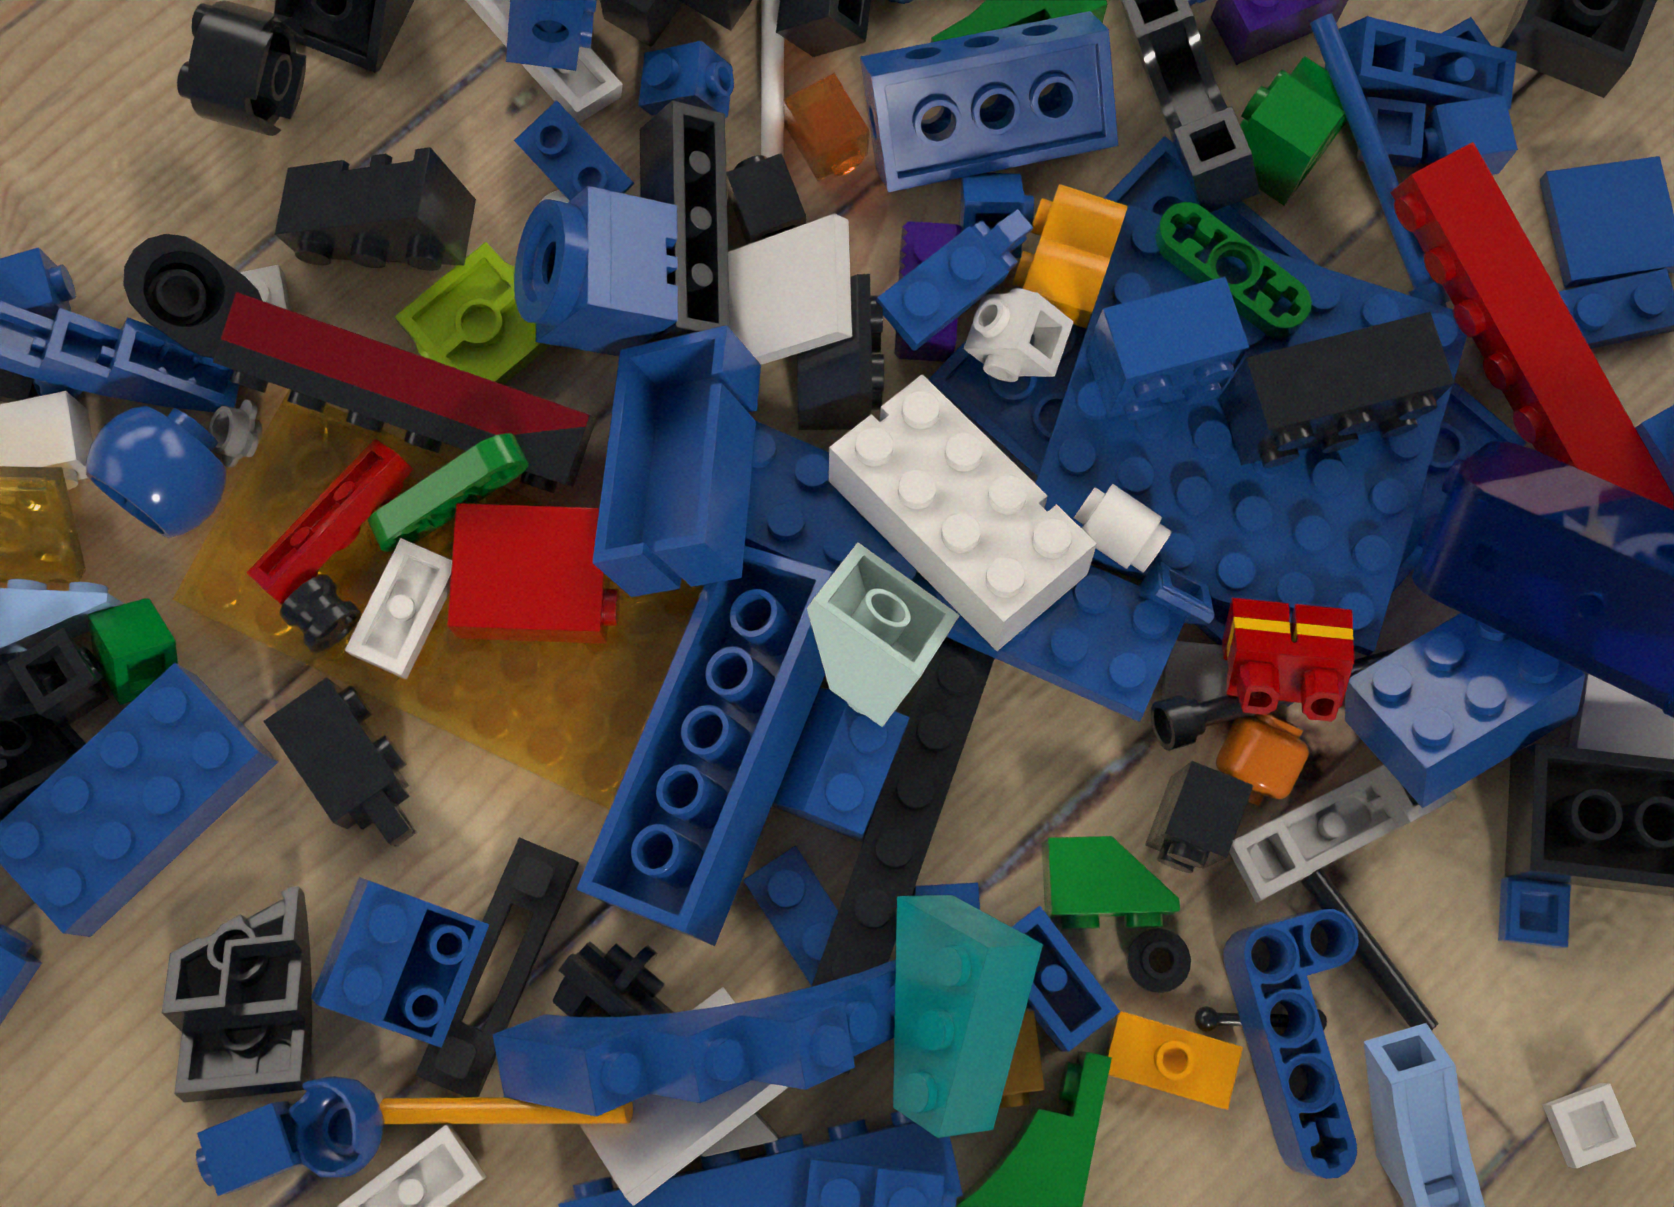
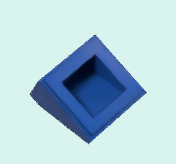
[1139,561,1215,624]

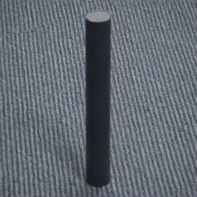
[1301,868,1439,1031]

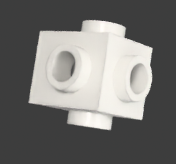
[964,288,1074,382]

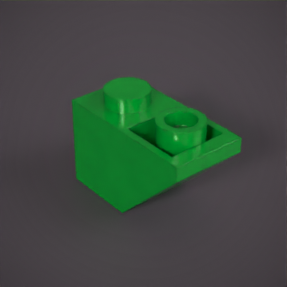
[1042,836,1180,930]

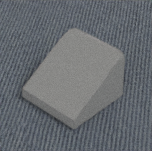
[701,1111,779,1157]

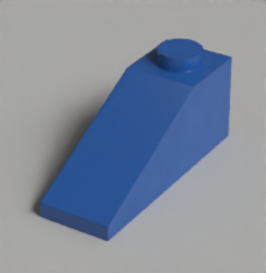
[1325,16,1517,110]

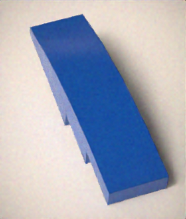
[0,301,240,413]

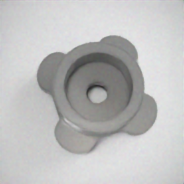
[208,400,262,468]

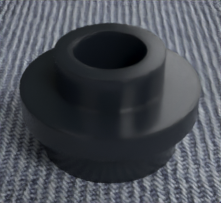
[1126,928,1191,993]

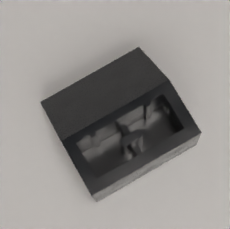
[797,274,884,430]

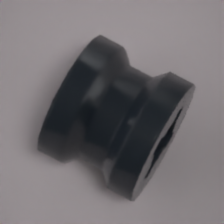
[279,574,362,653]

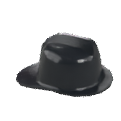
[123,234,263,358]

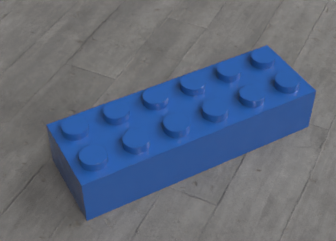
[576,546,833,946]

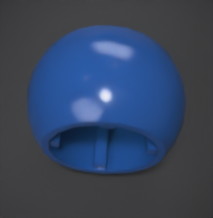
[86,406,226,538]

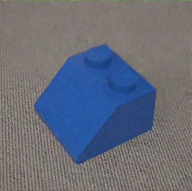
[772,687,910,842]

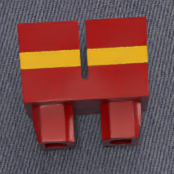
[1222,597,1354,722]

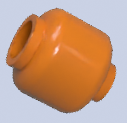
[1215,713,1309,806]

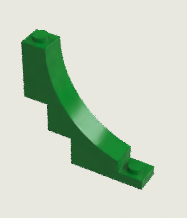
[956,1051,1112,1207]

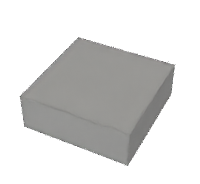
[1161,641,1228,703]

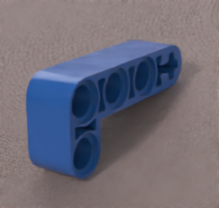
[1223,909,1359,1179]

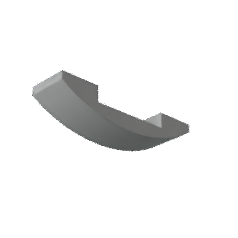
[1229,764,1457,902]

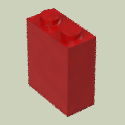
[447,503,620,644]

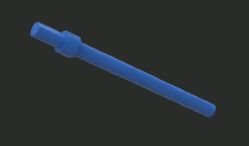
[1310,13,1451,308]

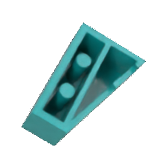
[893,895,1043,1138]

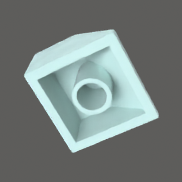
[807,543,960,727]

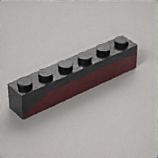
[213,292,597,493]

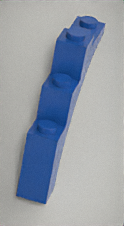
[492,959,896,1117]

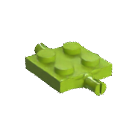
[394,242,551,385]

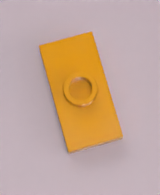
[1105,1011,1243,1110]

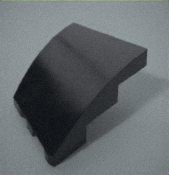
[162,886,312,1103]

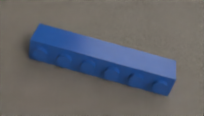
[558,1111,963,1207]

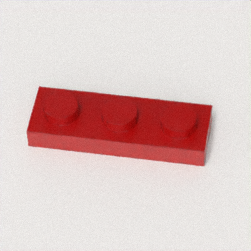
[246,438,414,605]

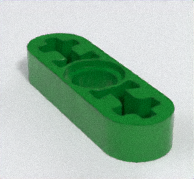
[1155,202,1312,338]
[368,433,528,552]

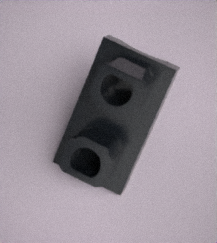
[553,941,674,1017]

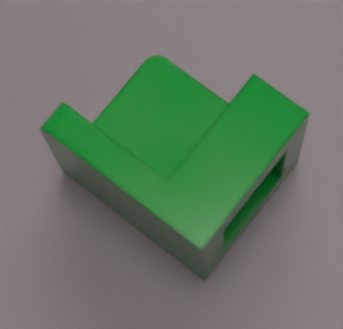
[87,598,178,705]

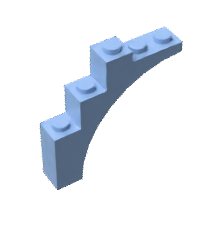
[1364,1023,1485,1207]

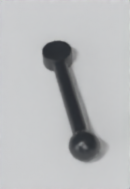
[1194,1006,1327,1032]

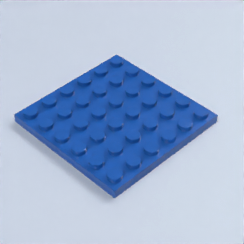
[1035,205,1467,656]

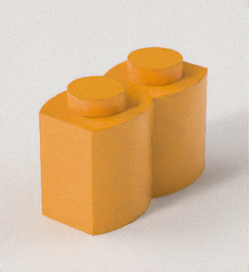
[1012,184,1128,328]

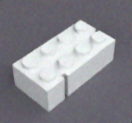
[829,374,1097,651]

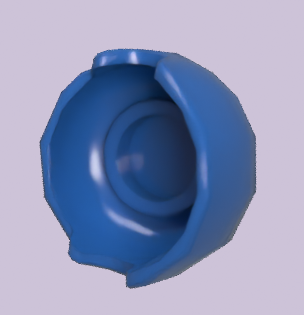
[289,1076,385,1178]

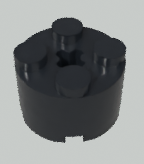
[177,0,306,136]

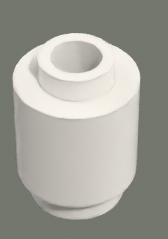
[1074,484,1172,572]

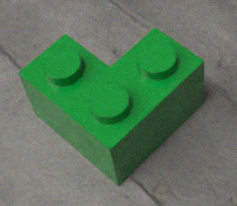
[1240,56,1348,206]

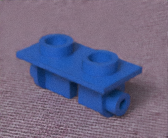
[514,100,634,201]

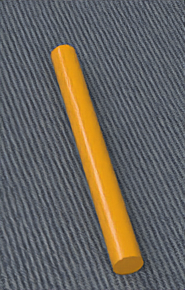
[379,1097,633,1124]

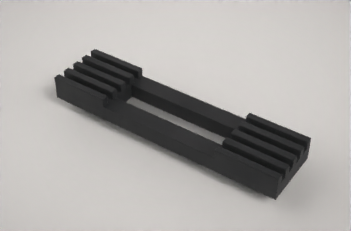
[415,837,579,1097]

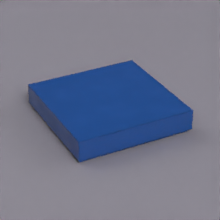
[1539,156,1674,288]

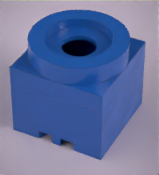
[514,186,678,356]

